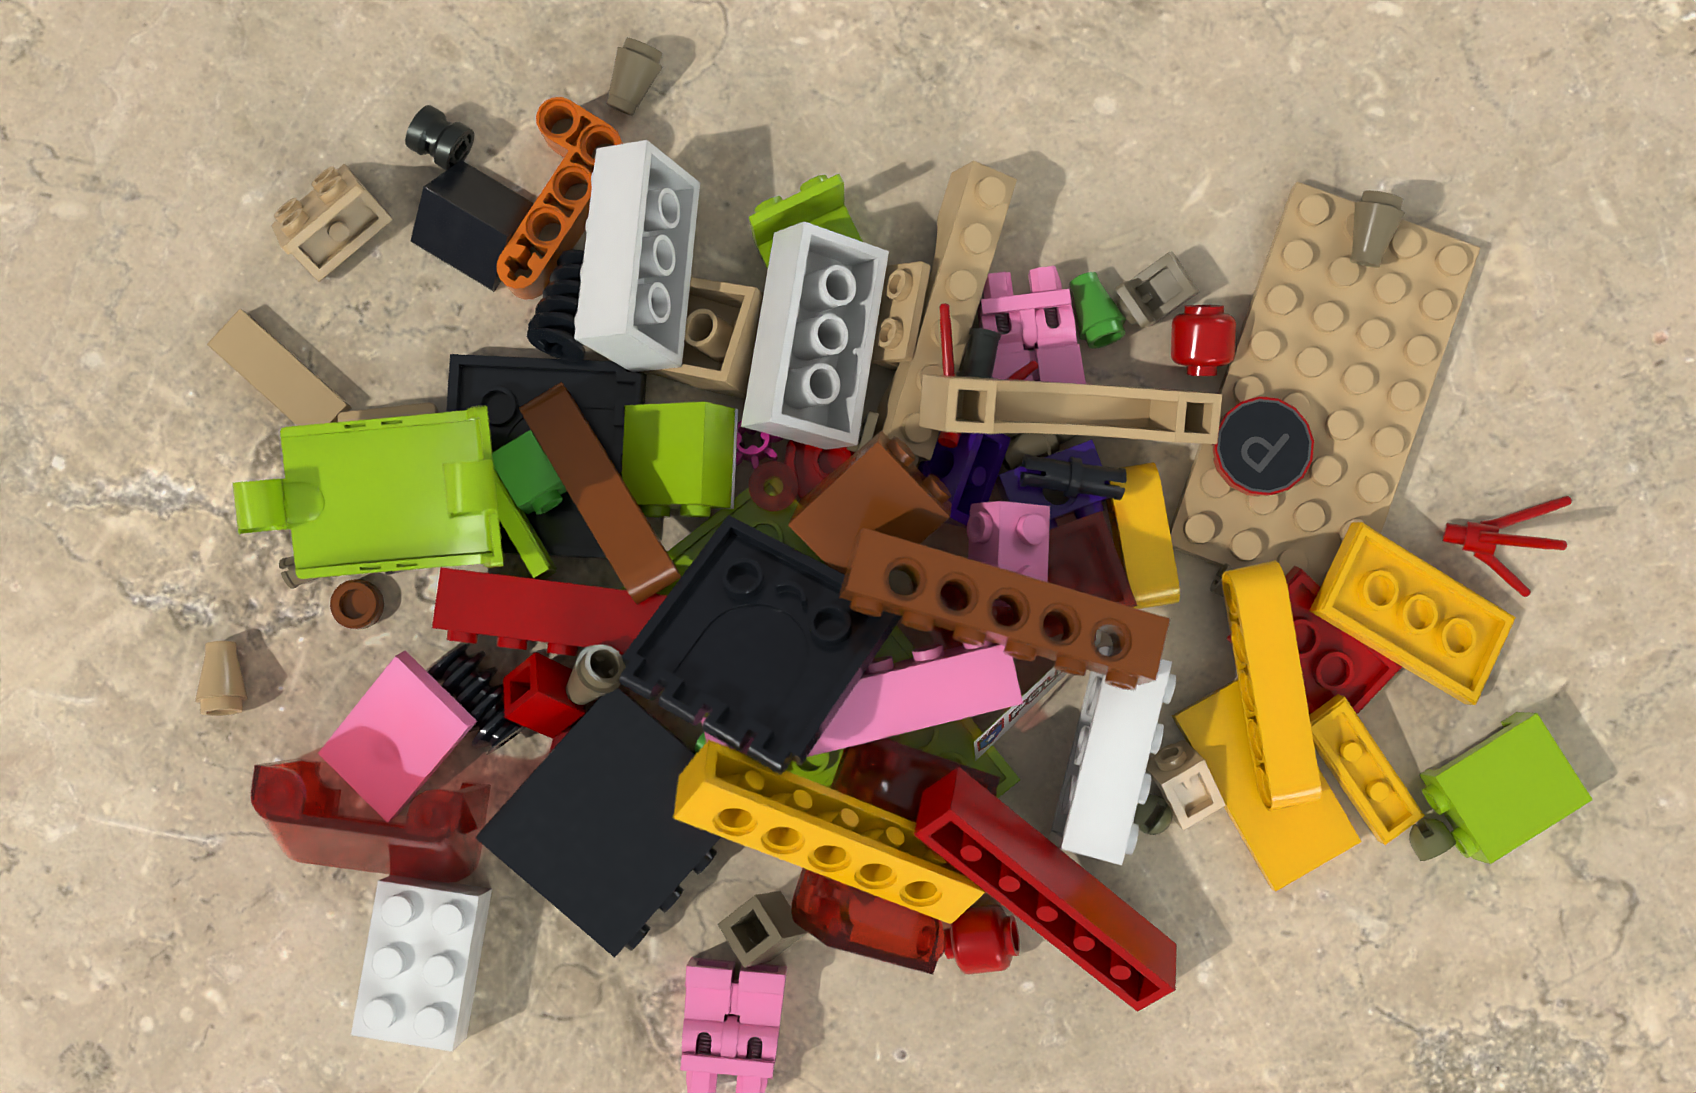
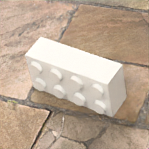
[574,140,700,372]
[741,222,889,450]
[1049,646,1176,865]

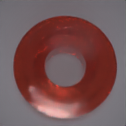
[748,461,799,512]

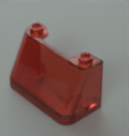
[791,737,1000,975]
[251,758,491,883]

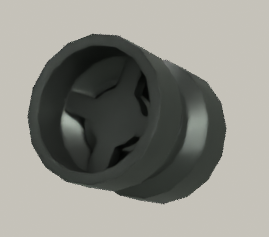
[405,105,474,170]

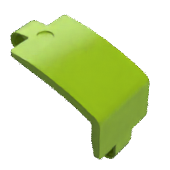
[232,406,503,579]

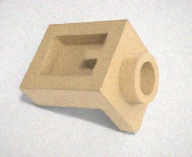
[1146,740,1226,830]

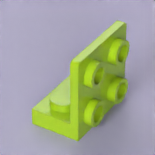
[749,174,863,270]

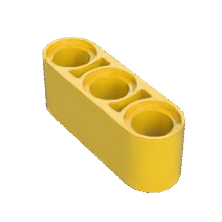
[1106,462,1180,609]

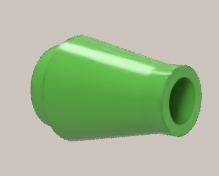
[1069,272,1126,349]

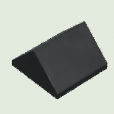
[410,160,534,292]

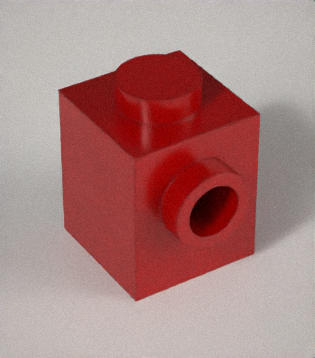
[503,652,585,739]

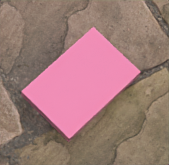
[318,650,477,823]

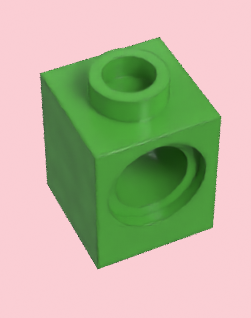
[492,430,567,514]

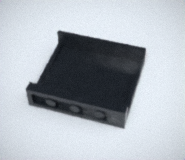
[475,684,721,958]

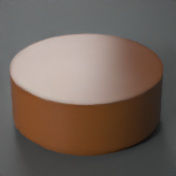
[330,580,384,629]

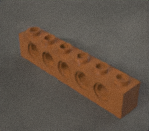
[839,528,1170,690]

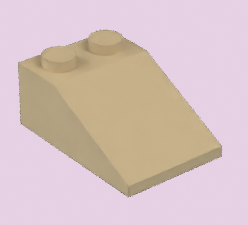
[607,277,764,399]

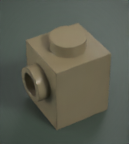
[718,891,807,968]

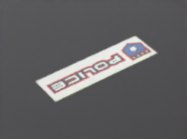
[974,630,1102,761]

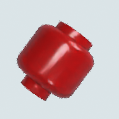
[1171,305,1236,376]
[943,905,1020,975]

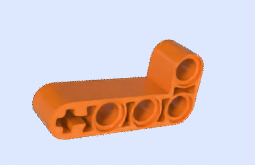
[497,97,623,300]

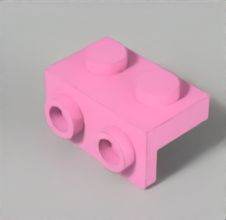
[967,501,1050,607]

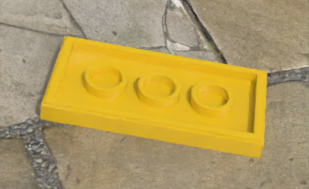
[1309,522,1516,705]
[1172,678,1362,891]

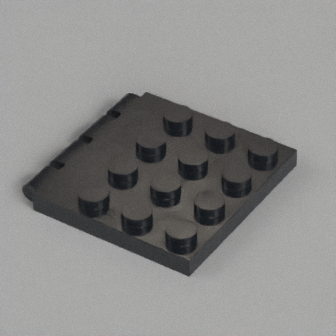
[446,354,647,559]
[619,515,902,774]

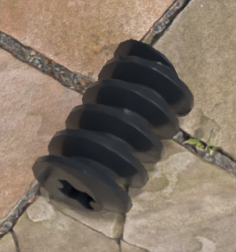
[526,249,586,362]
[428,643,526,755]

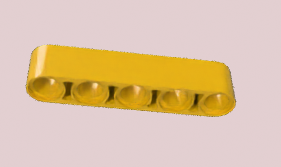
[1222,560,1321,811]

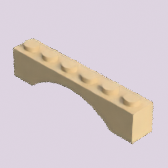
[872,161,1017,462]
[919,374,1222,444]

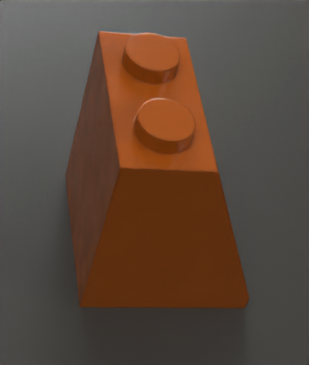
[788,431,952,575]

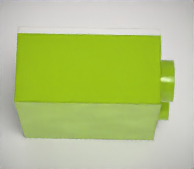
[622,401,738,518]

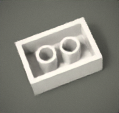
[351,873,492,1052]

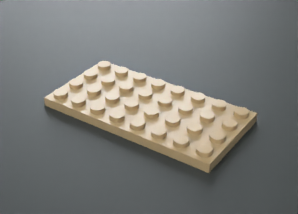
[1169,182,1480,587]

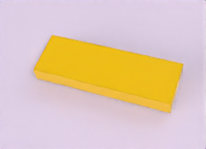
[1309,694,1425,845]

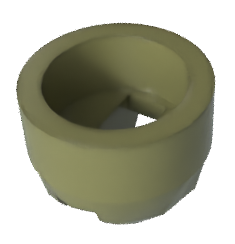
[1133,794,1172,835]
[1409,818,1456,861]

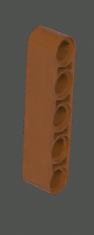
[519,381,681,605]

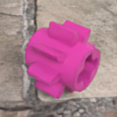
[736,420,783,472]

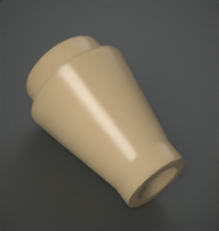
[195,641,248,716]

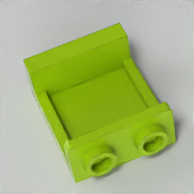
[1419,712,1593,864]

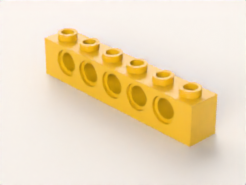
[673,740,985,924]

